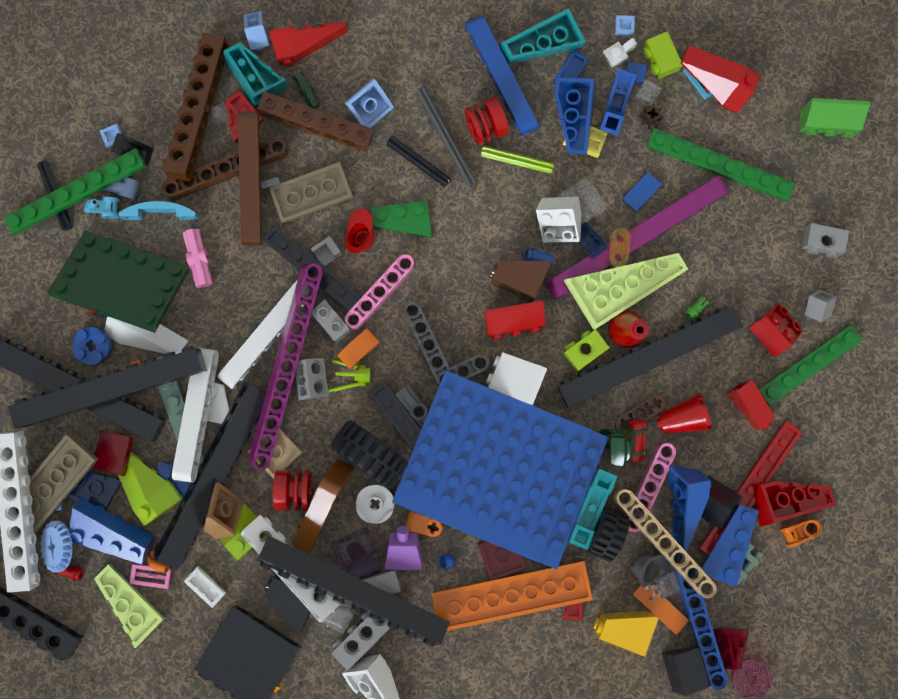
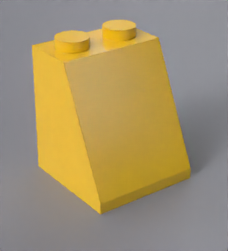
[593,611,659,657]

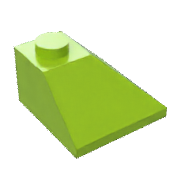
[220,503,267,561]

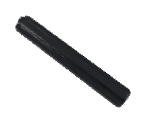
[387,136,450,187]
[37,161,73,231]

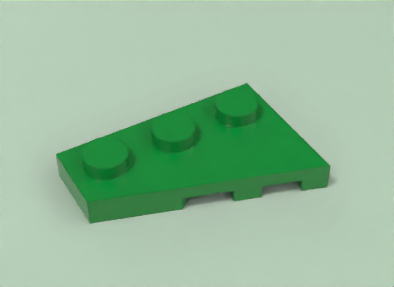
[371,200,432,238]

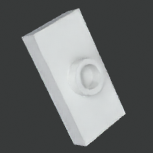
[184,566,227,608]

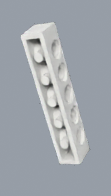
[241,515,340,622]

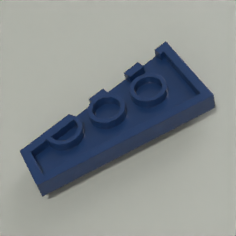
[68,471,122,512]

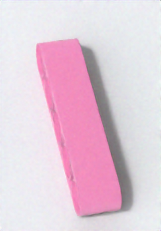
[345,254,415,330]
[625,443,676,532]

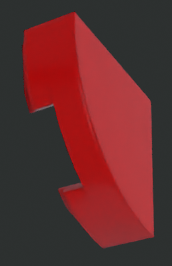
[563,602,583,620]

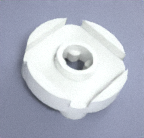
[356,485,395,524]

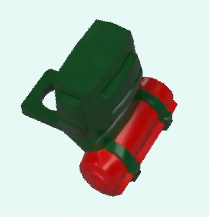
[600,419,647,467]

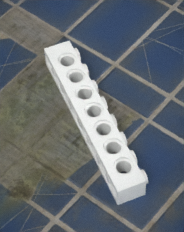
[0,431,40,592]

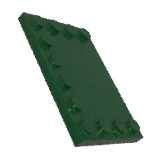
[47,230,190,333]

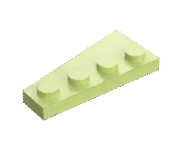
[94,564,165,648]

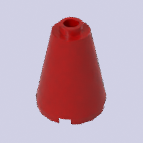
[608,310,649,348]
[656,393,713,433]

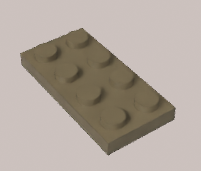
[269,162,353,224]

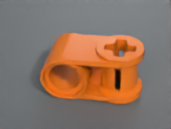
[405,510,443,537]
[779,518,822,548]

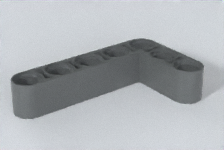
[404,301,489,385]

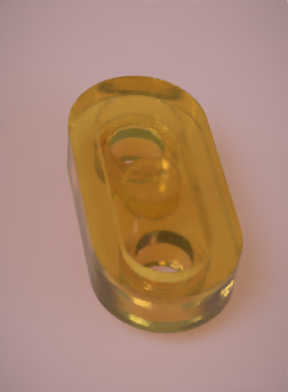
[608,228,631,267]

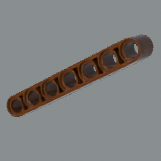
[238,111,262,245]
[162,138,288,200]

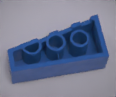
[69,497,154,565]

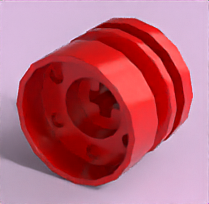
[464,96,509,146]
[273,470,314,511]

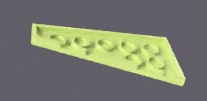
[564,253,688,329]

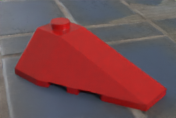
[754,481,837,527]

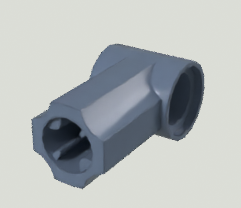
[103,177,141,201]

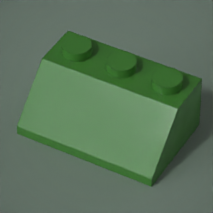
[799,98,870,137]

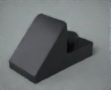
[111,133,154,166]

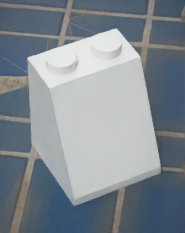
[486,352,547,405]

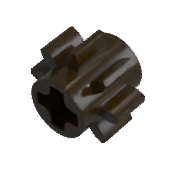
[639,104,664,129]

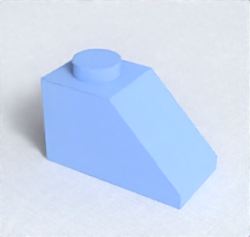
[244,11,269,50]

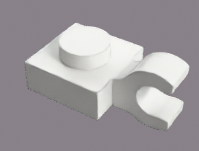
[602,38,637,68]

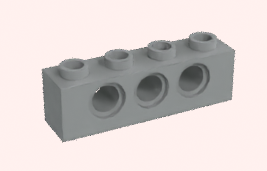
[331,613,390,671]

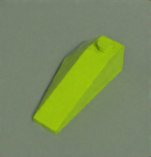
[118,451,183,526]

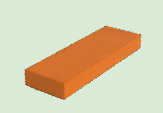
[632,584,689,635]

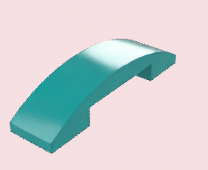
[569,469,618,550]

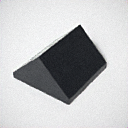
[701,476,743,530]
[662,646,711,696]

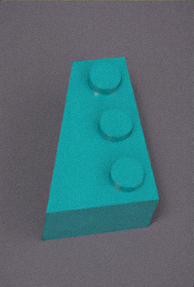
[224,43,287,107]

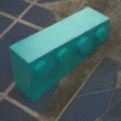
[500,8,586,65]

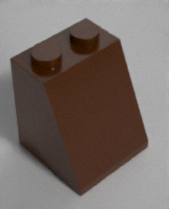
[489,261,551,302]

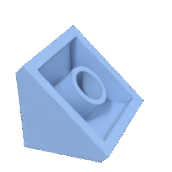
[345,78,394,128]

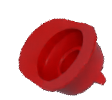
[345,208,375,254]

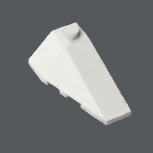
[105,316,188,354]

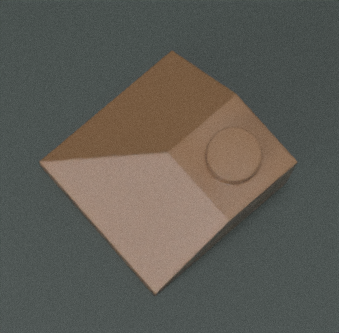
[204,482,243,539]

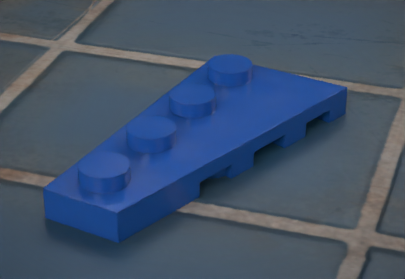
[700,504,759,587]

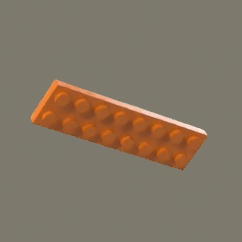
[431,560,593,631]

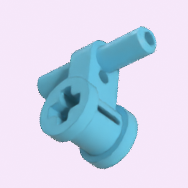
[84,197,120,219]

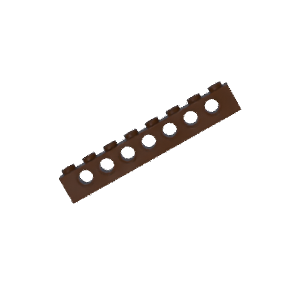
[163,32,229,182]

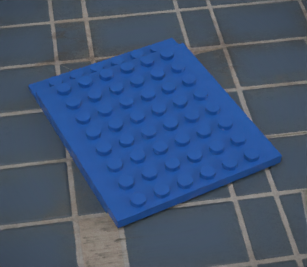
[392,371,609,569]

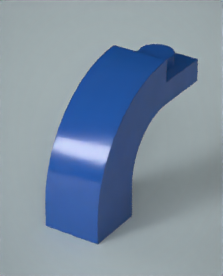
[600,68,637,135]

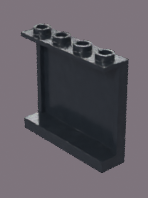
[194,605,302,699]

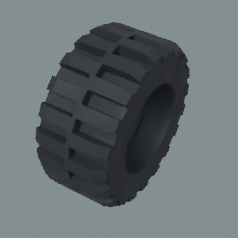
[330,421,407,489]

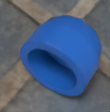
[440,553,456,570]

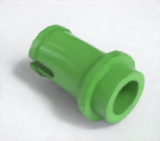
[685,296,709,320]

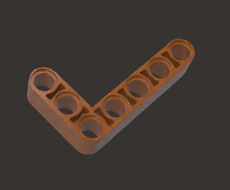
[292,459,355,554]

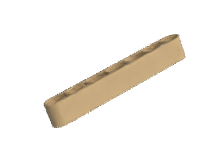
[614,488,717,598]

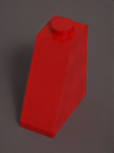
[727,380,776,430]

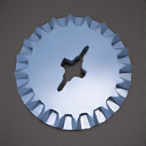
[39,521,72,572]

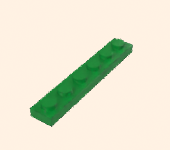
[759,325,863,406]

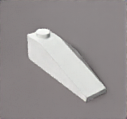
[342,654,400,699]

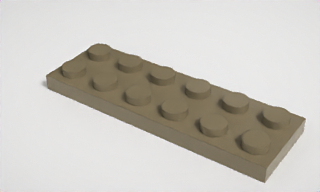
[16,433,98,535]

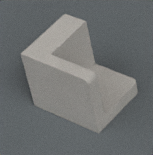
[311,236,342,266]
[805,290,837,322]

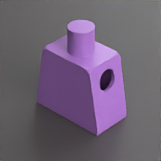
[385,526,422,570]

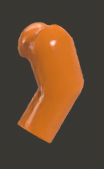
[147,549,170,573]

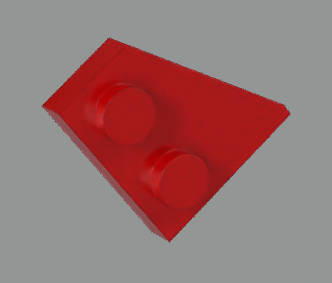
[225,90,264,143]

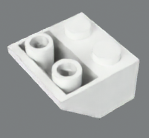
[536,197,582,243]

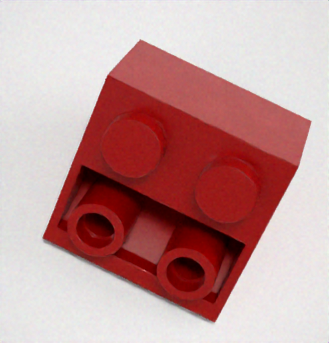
[749,303,803,357]

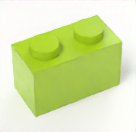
[643,31,682,79]

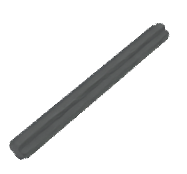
[417,87,477,187]

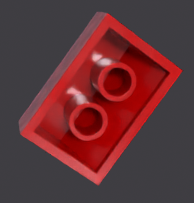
[484,301,545,340]

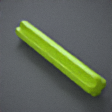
[481,146,554,174]

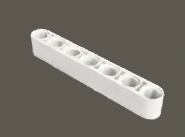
[218,281,309,390]
[172,348,219,483]

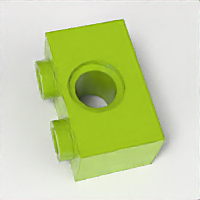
[563,329,609,372]

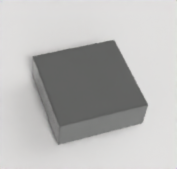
[260,176,281,189]

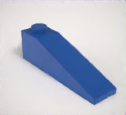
[554,77,596,155]
[668,465,711,552]

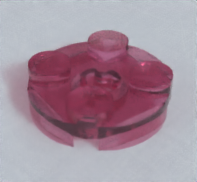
[731,658,772,699]

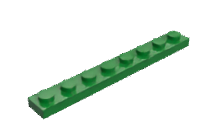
[646,128,795,202]
[4,148,146,235]

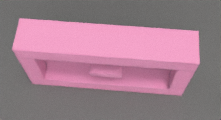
[129,564,172,589]

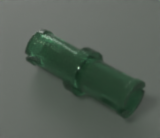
[292,71,321,109]

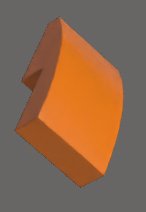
[337,328,380,369]

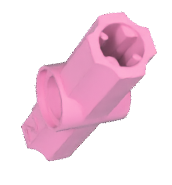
[183,229,213,288]

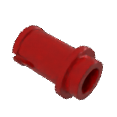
[56,565,84,582]

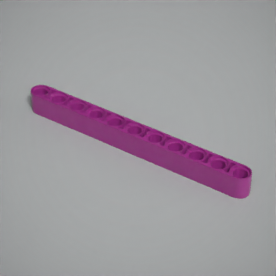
[546,175,730,299]
[249,263,322,470]

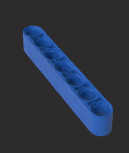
[465,15,539,136]
[672,553,728,690]

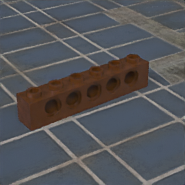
[258,91,373,152]

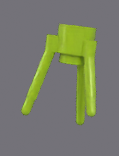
[328,359,370,393]

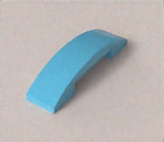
[119,201,199,220]

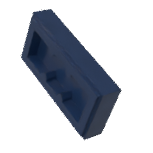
[578,222,608,258]

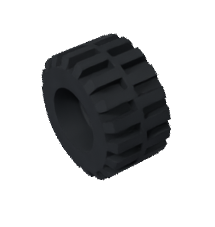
[586,507,629,562]

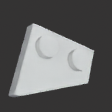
[207,383,230,424]

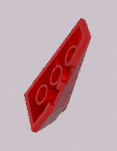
[269,22,348,67]
[681,46,761,114]

